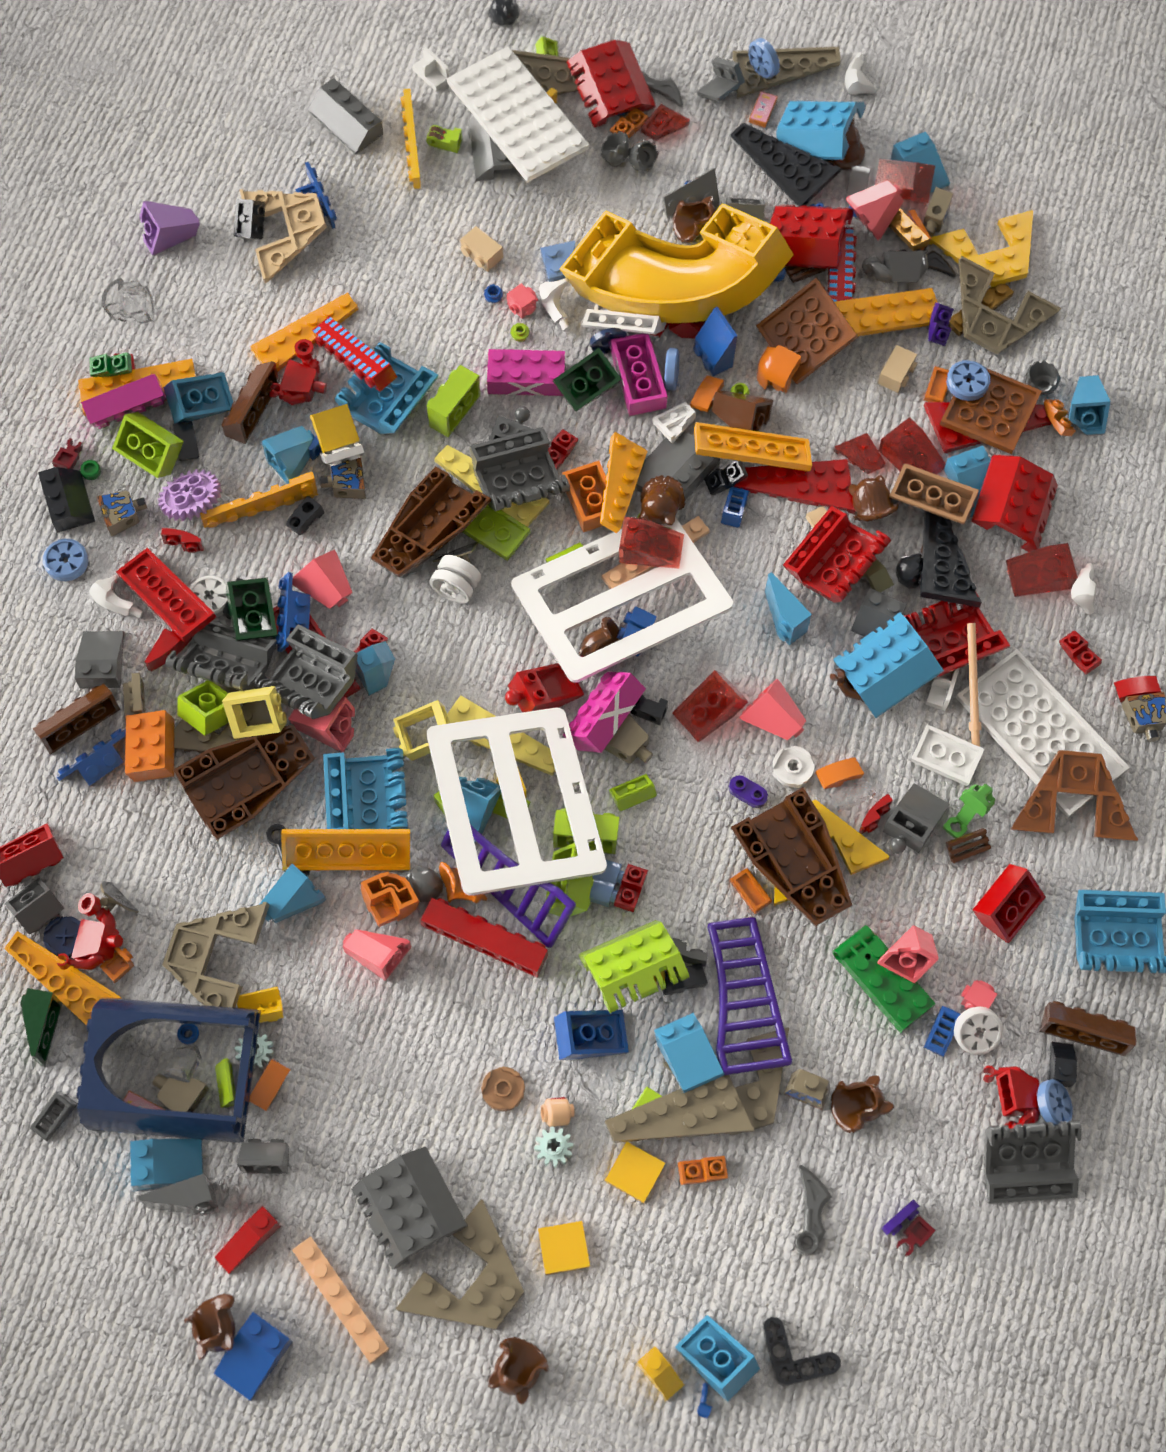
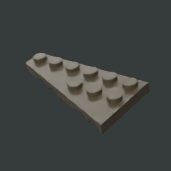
[732,46,841,98]
[512,50,584,95]
[605,1075,754,1143]

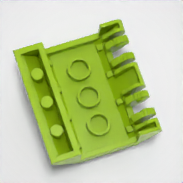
[578,920,690,1013]

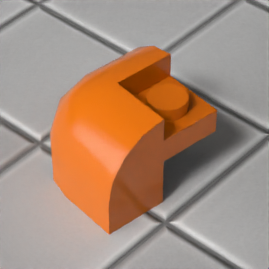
[757,345,801,393]
[361,871,419,927]

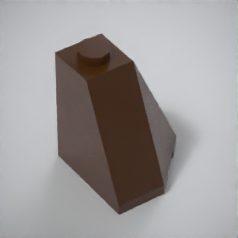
[712,391,773,432]

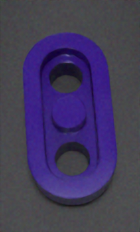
[729,775,768,808]
[881,1199,920,1236]

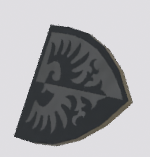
[432,542,478,563]
[100,881,139,913]

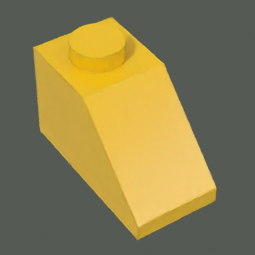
[637,1346,684,1401]

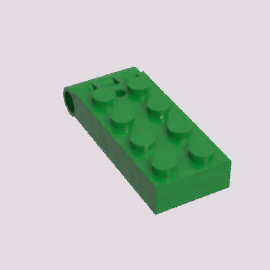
[832,925,936,1034]

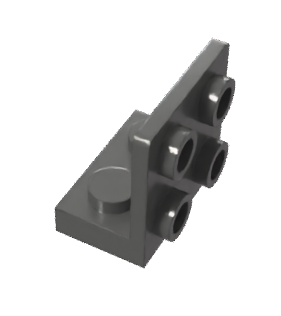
[697,57,745,101]

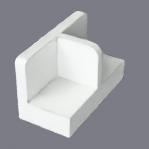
[412,47,449,92]
[925,668,960,711]

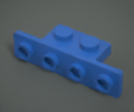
[295,162,337,229]
[276,572,311,652]
[56,729,126,786]

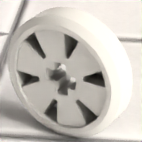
[189,576,227,617]
[954,1007,1003,1055]

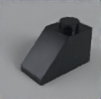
[1049,1041,1077,1088]

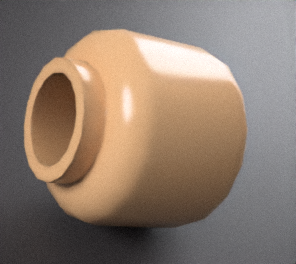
[541,1097,574,1127]

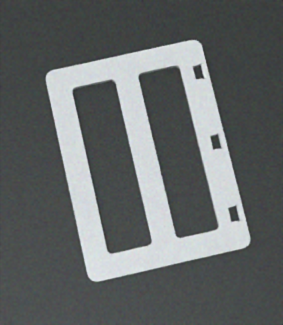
[511,517,733,683]
[427,708,607,896]

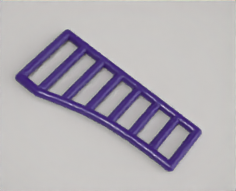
[441,824,576,948]
[707,917,792,1075]

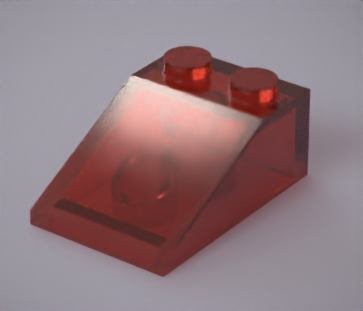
[874,159,935,205]
[878,417,946,475]
[619,517,684,569]
[1005,543,1078,597]
[672,670,748,742]

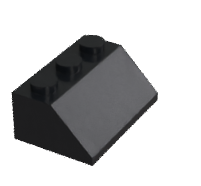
[38,467,96,533]

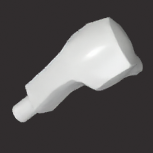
[845,53,877,95]
[540,278,570,332]
[1071,563,1096,615]
[90,575,144,618]

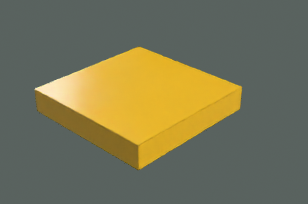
[310,404,360,453]
[605,1142,665,1203]
[538,1221,590,1275]

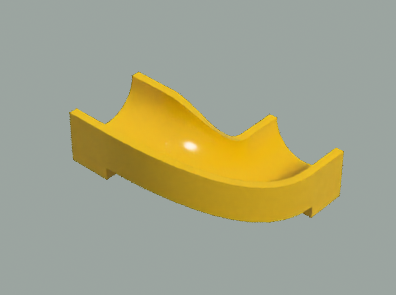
[560,203,793,323]

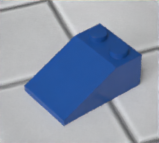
[693,307,737,377]
[554,1010,629,1060]
[213,1312,293,1401]

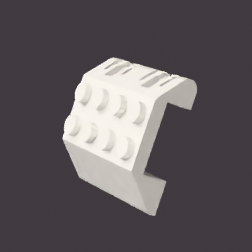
[582,304,666,334]

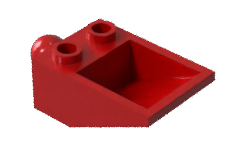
[505,663,584,713]

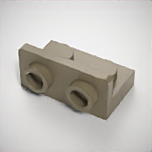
[123,672,146,720]

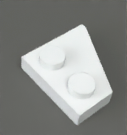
[653,402,696,443]

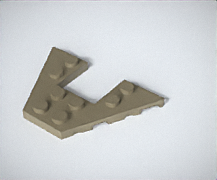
[958,256,1061,355]
[174,683,272,753]
[162,902,270,1028]
[663,1027,789,1136]
[396,1199,524,1330]

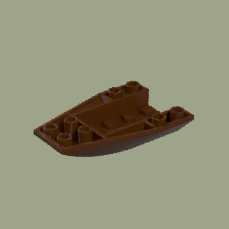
[371,466,492,577]
[173,724,315,841]
[731,787,852,927]

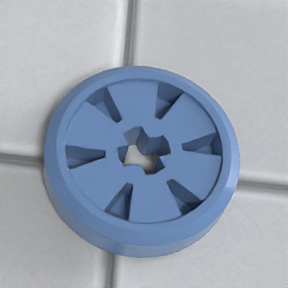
[749,38,780,79]
[664,348,680,391]
[946,360,990,401]
[43,539,89,581]
[1037,1079,1073,1125]

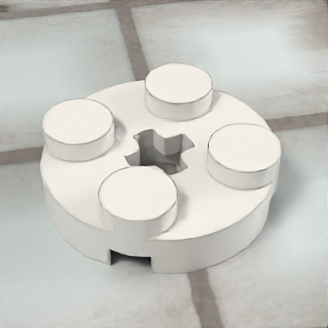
[772,746,814,788]

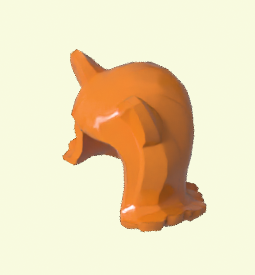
[439,862,491,904]

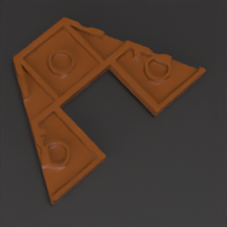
[1011,750,1138,841]

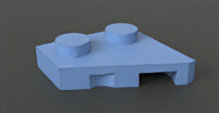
[540,241,576,282]

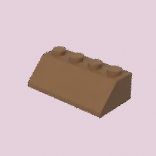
[889,463,979,524]

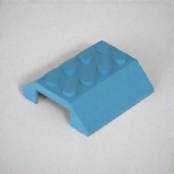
[777,101,865,160]
[334,342,439,434]
[833,612,944,718]
[323,748,408,829]
[1074,890,1166,973]

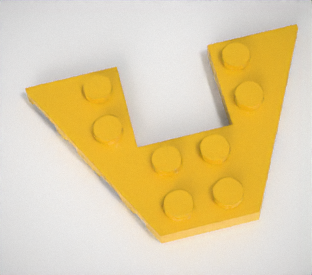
[929,210,1033,287]
[773,799,889,906]

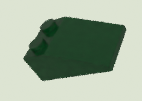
[553,348,622,412]
[226,577,277,641]
[20,988,62,1067]

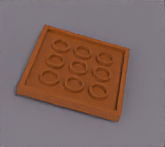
[756,278,858,385]
[940,368,1042,455]

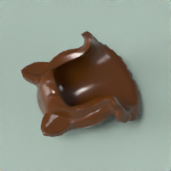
[826,118,865,170]
[673,197,716,243]
[638,475,686,525]
[849,475,899,522]
[578,617,619,657]
[831,1075,894,1133]
[184,1294,236,1360]
[488,1337,549,1405]

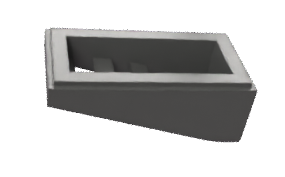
[30,1091,77,1141]

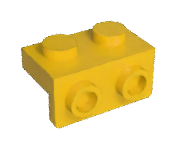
[237,987,284,1023]

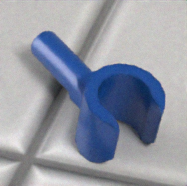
[697,1383,712,1419]

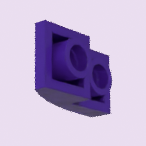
[928,302,954,346]

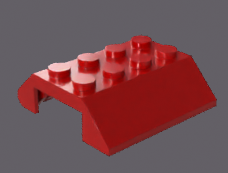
[567,39,656,128]
[770,205,853,269]
[971,455,1058,554]
[783,506,891,603]
[904,592,1010,677]

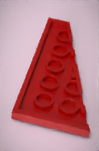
[924,402,1052,454]
[733,459,856,514]

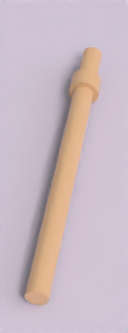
[967,623,982,747]

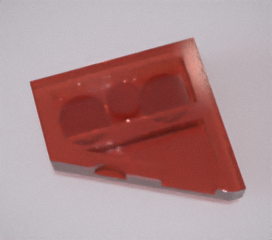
[641,104,690,141]
[833,433,886,474]

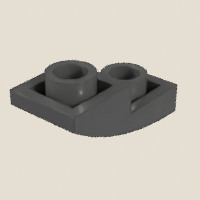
[846,166,871,198]
[672,938,708,967]

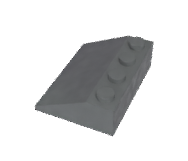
[635,432,720,499]

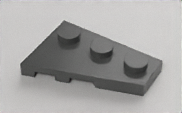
[663,168,720,216]

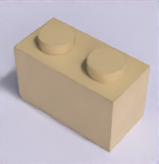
[460,226,503,272]
[878,345,918,393]

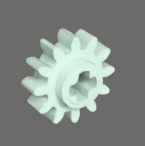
[234,1033,275,1071]
[534,1126,574,1168]

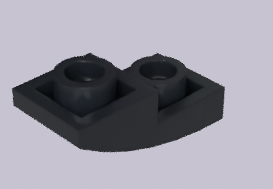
[172,421,199,461]
[704,460,748,495]
[662,964,708,995]

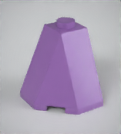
[140,201,200,255]

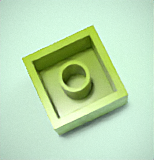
[177,681,229,736]

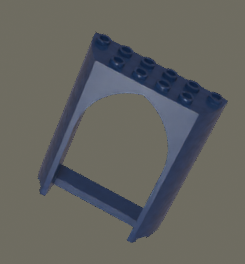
[76,998,261,1143]

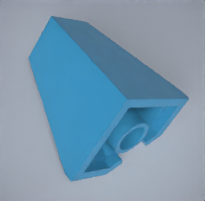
[1069,375,1111,435]
[262,426,315,484]
[356,641,395,696]
[459,777,501,843]
[259,864,326,923]

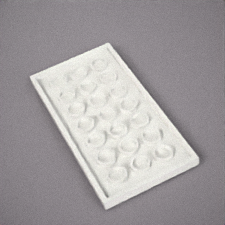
[447,46,589,183]
[956,649,1130,818]

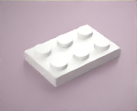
[319,442,364,466]
[910,724,984,787]

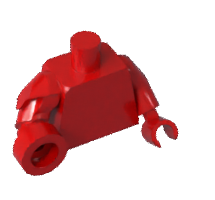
[269,339,327,406]
[57,893,123,970]
[983,1065,1040,1128]

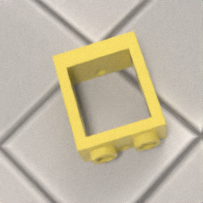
[222,686,287,739]
[393,700,453,761]

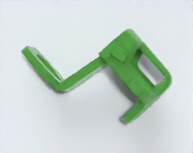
[943,784,995,839]

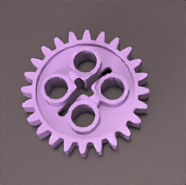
[158,469,222,521]

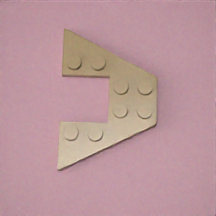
[239,189,327,283]

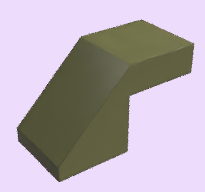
[862,558,894,593]

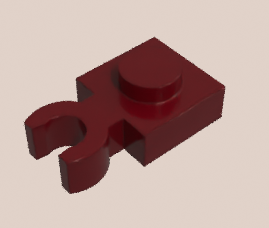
[52,438,83,469]
[896,1215,936,1257]

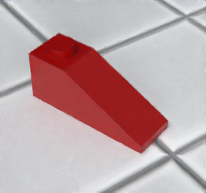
[214,1206,281,1275]

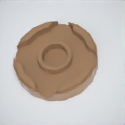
[481,1066,525,1112]

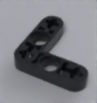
[762,1317,841,1386]

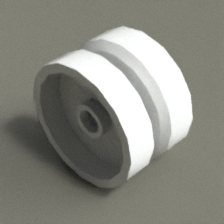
[429,555,481,604]

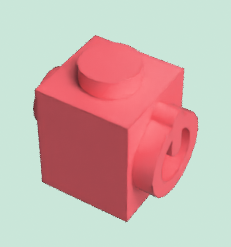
[507,283,538,319]
[960,980,997,1010]

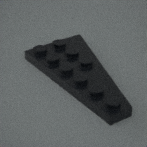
[730,122,842,207]
[920,511,982,608]

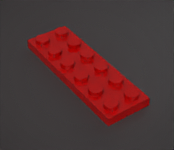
[116,548,217,642]

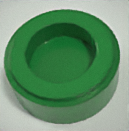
[80,460,101,480]

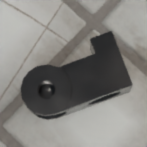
[286,496,325,535]
[630,695,668,725]

